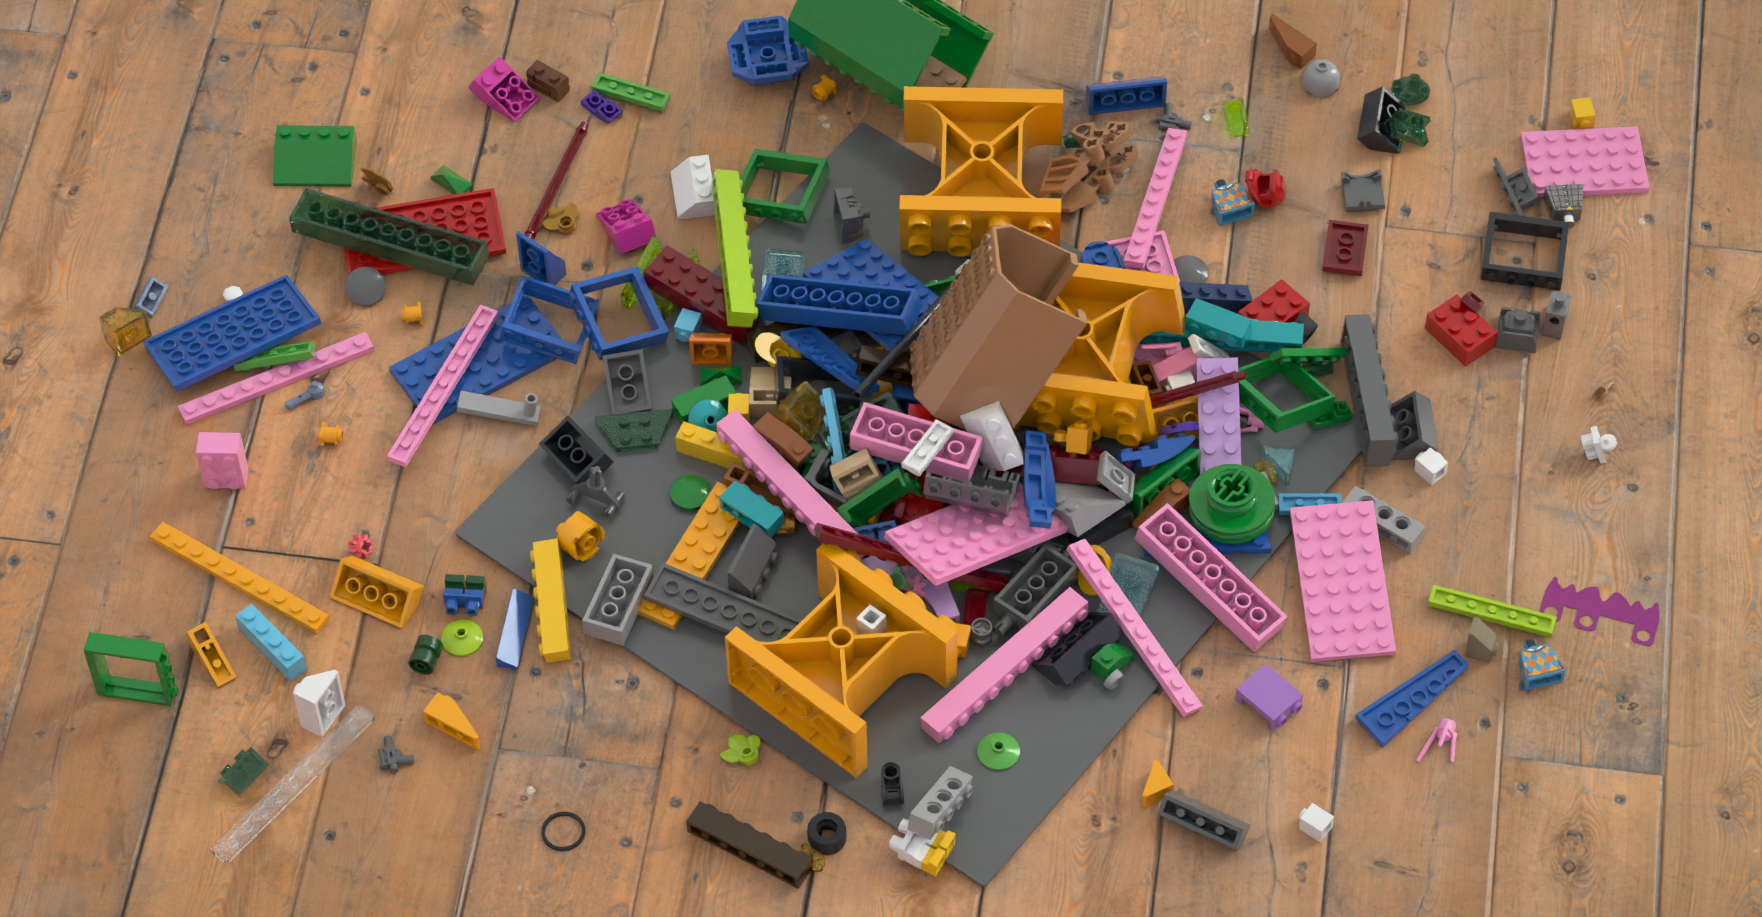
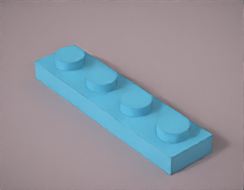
[820,388,846,465]

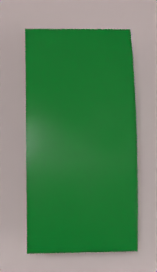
[1309,401,1353,430]

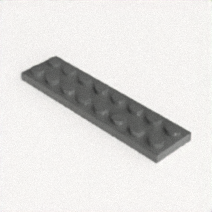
[644,562,802,642]

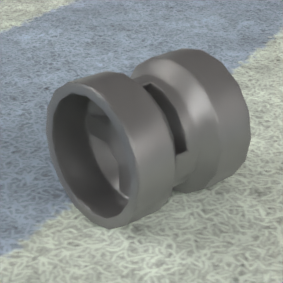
[971,618,992,647]

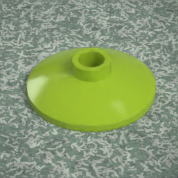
[441,620,483,657]

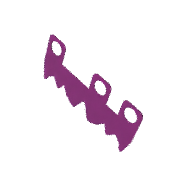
[1540,576,1659,646]

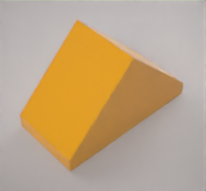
[1142,760,1173,808]

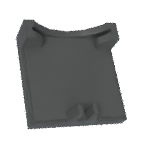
[1341,170,1385,211]

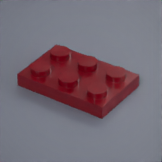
[1322,220,1369,276]

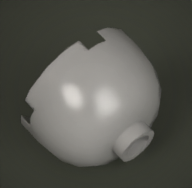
[1301,59,1340,98]

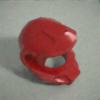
[1245,169,1287,209]

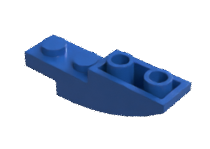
[1113,432,1195,470]

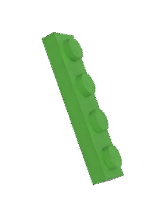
[591,72,671,112]
[233,340,315,371]

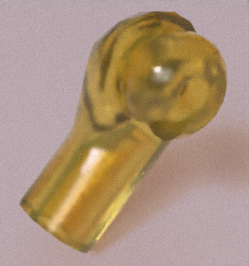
[1254,459,1278,484]

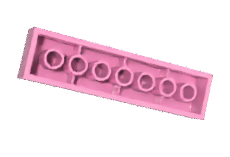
[1135,503,1288,652]

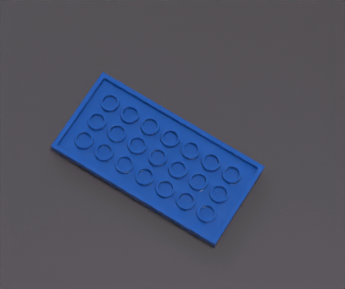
[802,238,938,351]
[143,275,322,392]
[389,295,563,425]

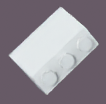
[671,155,715,220]
[960,401,1024,471]
[293,670,346,737]

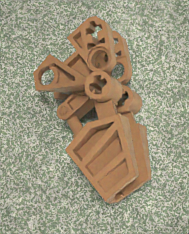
[1040,121,1138,213]

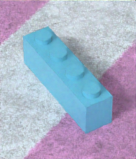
[235,604,307,681]

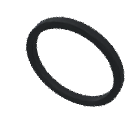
[542,812,585,851]

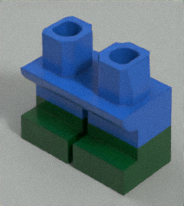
[443,574,487,616]

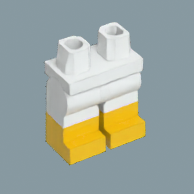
[889,818,956,877]

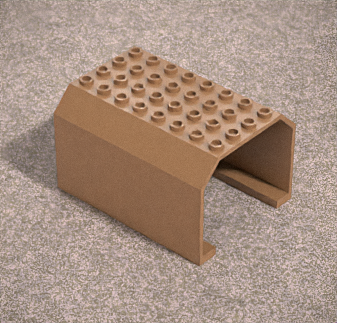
[909,224,1087,431]

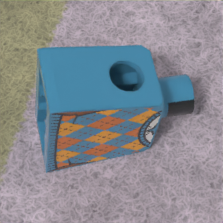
[1211,179,1255,226]
[1519,639,1566,691]

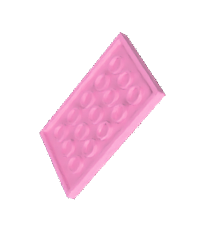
[1520,126,1650,198]

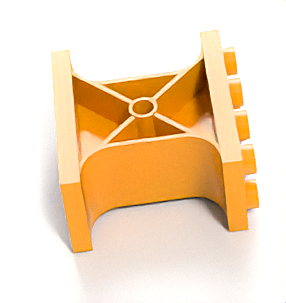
[900,86,1063,257]
[1014,263,1186,447]
[725,544,958,778]

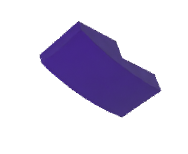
[581,89,623,124]

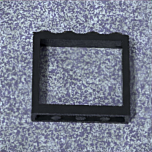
[1481,212,1569,290]
[774,356,861,417]

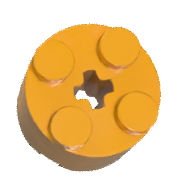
[556,511,605,561]

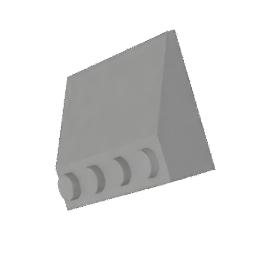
[1053,481,1126,537]

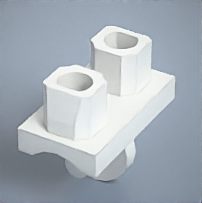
[1581,426,1617,464]

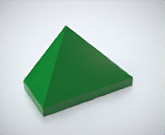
[430,165,473,194]
[700,365,742,386]

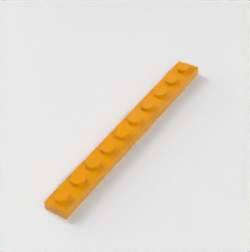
[150,522,329,634]

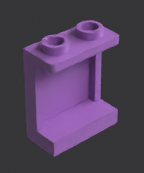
[1235,664,1303,731]

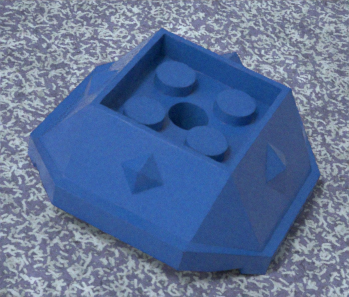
[727,16,809,86]

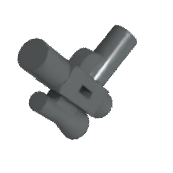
[1155,103,1192,129]
[378,735,414,773]

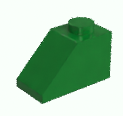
[1091,643,1136,682]

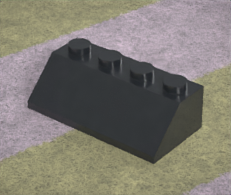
[1031,612,1124,686]

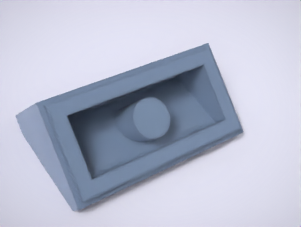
[131,276,169,318]

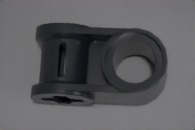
[881,762,904,805]

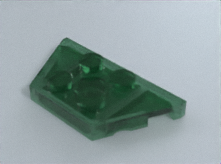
[595,409,674,452]

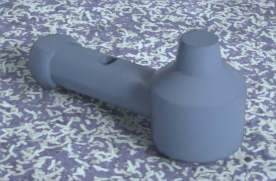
[285,381,325,410]

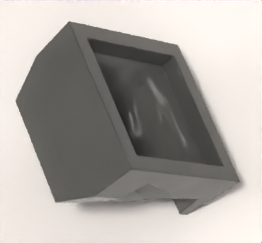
[833,188,870,244]
[1495,307,1540,353]

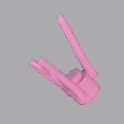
[1137,341,1182,358]
[1240,407,1264,433]
[1416,718,1457,763]

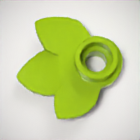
[720,734,761,766]

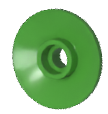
[977,732,1020,771]

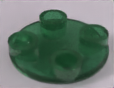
[1391,74,1430,105]

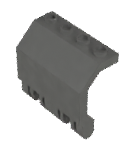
[923,465,1021,517]

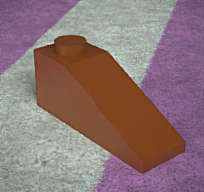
[1269,14,1317,69]
[753,412,813,469]
[1132,478,1191,531]

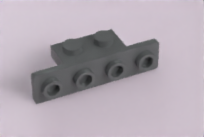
[1493,157,1540,216]

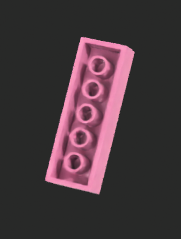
[850,402,983,484]

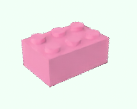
[196,432,248,490]

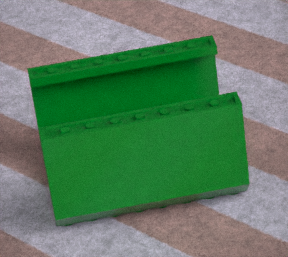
[788,0,994,112]

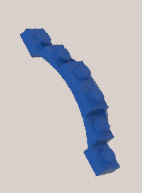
[1022,430,1056,529]

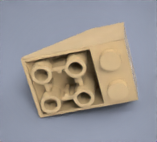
[749,367,792,418]
[830,448,884,501]

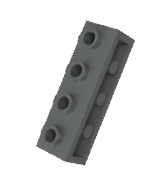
[1157,790,1250,849]

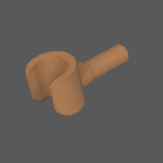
[1592,380,1614,402]

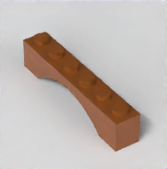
[723,462,840,525]

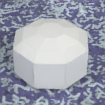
[223,286,243,302]

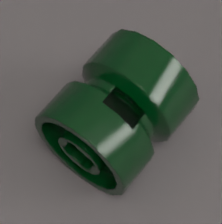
[408,635,444,675]

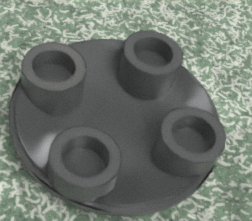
[1174,255,1208,283]
[345,267,385,306]

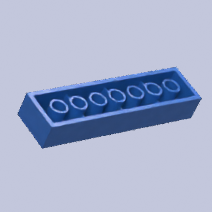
[756,274,923,335]

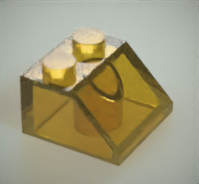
[99,307,152,356]
[772,381,826,441]

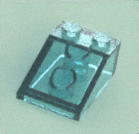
[761,249,806,292]
[1097,552,1161,617]

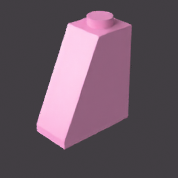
[1153,346,1201,389]

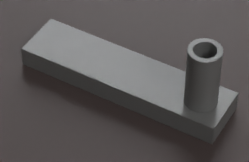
[457,391,541,427]

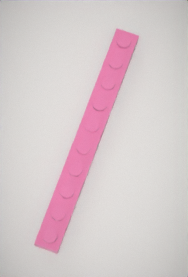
[1124,128,1187,269]
[387,305,499,467]
[178,332,374,425]
[1066,539,1202,717]

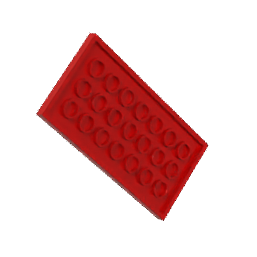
[338,188,507,276]

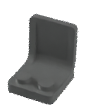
[804,448,848,507]

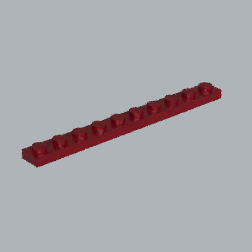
[814,523,1009,593]

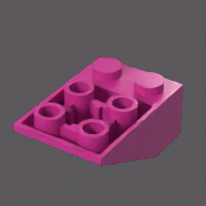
[468,56,541,122]
[596,199,657,254]

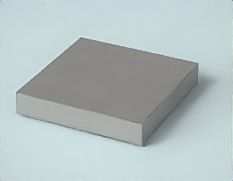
[1097,451,1135,504]

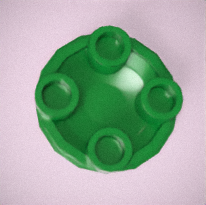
[670,474,711,512]

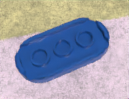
[1081,241,1126,269]

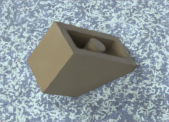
[1465,617,1499,663]

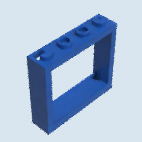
[568,266,669,361]
[499,275,599,364]

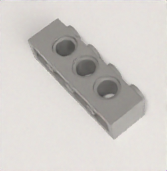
[1342,486,1425,554]
[907,766,973,840]

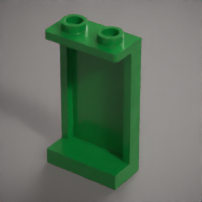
[837,468,924,529]

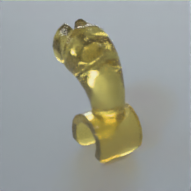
[798,842,825,872]

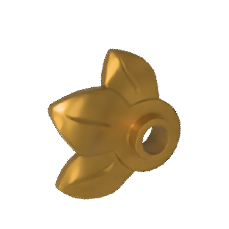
[361,167,393,195]
[542,202,579,234]

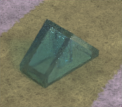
[1261,445,1295,486]

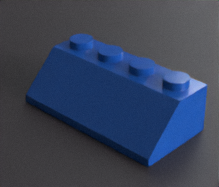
[1085,76,1167,115]

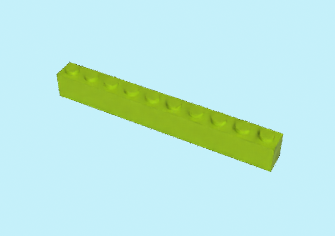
[712,169,758,327]

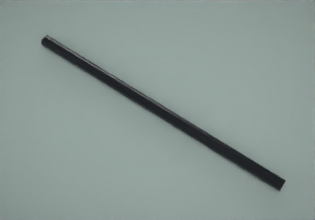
[853,274,960,400]

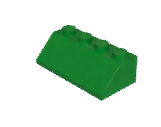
[1125,448,1201,518]

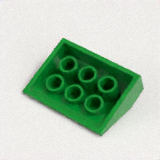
[273,125,357,187]

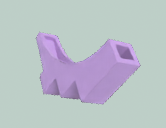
[861,555,960,624]

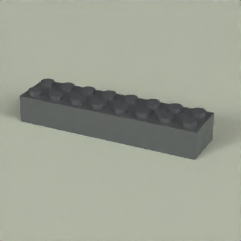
[1340,314,1398,467]

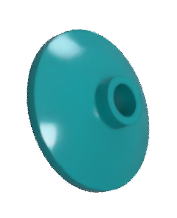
[688,399,728,432]

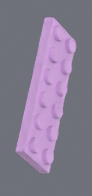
[1196,358,1242,475]

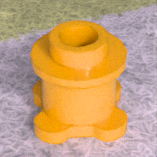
[812,74,837,101]
[401,301,423,325]
[319,422,343,447]

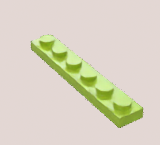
[1428,585,1557,638]

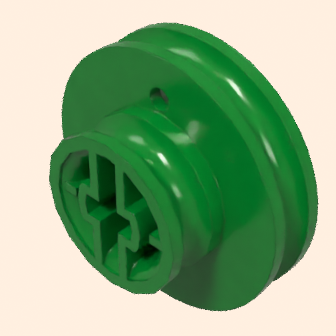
[1189,464,1275,544]

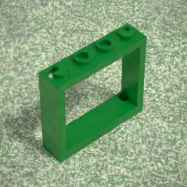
[740,149,830,224]
[1238,357,1336,433]
[83,632,178,706]

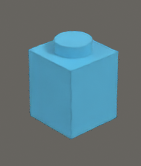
[674,308,702,342]

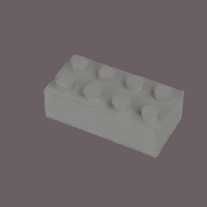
[582,553,654,646]

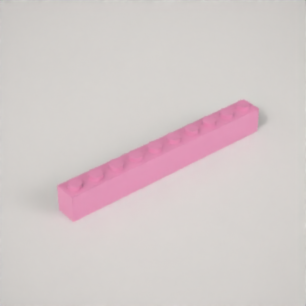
[716,409,865,558]
[921,587,1088,743]

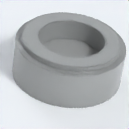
[1103,669,1124,690]

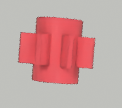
[347,534,374,559]

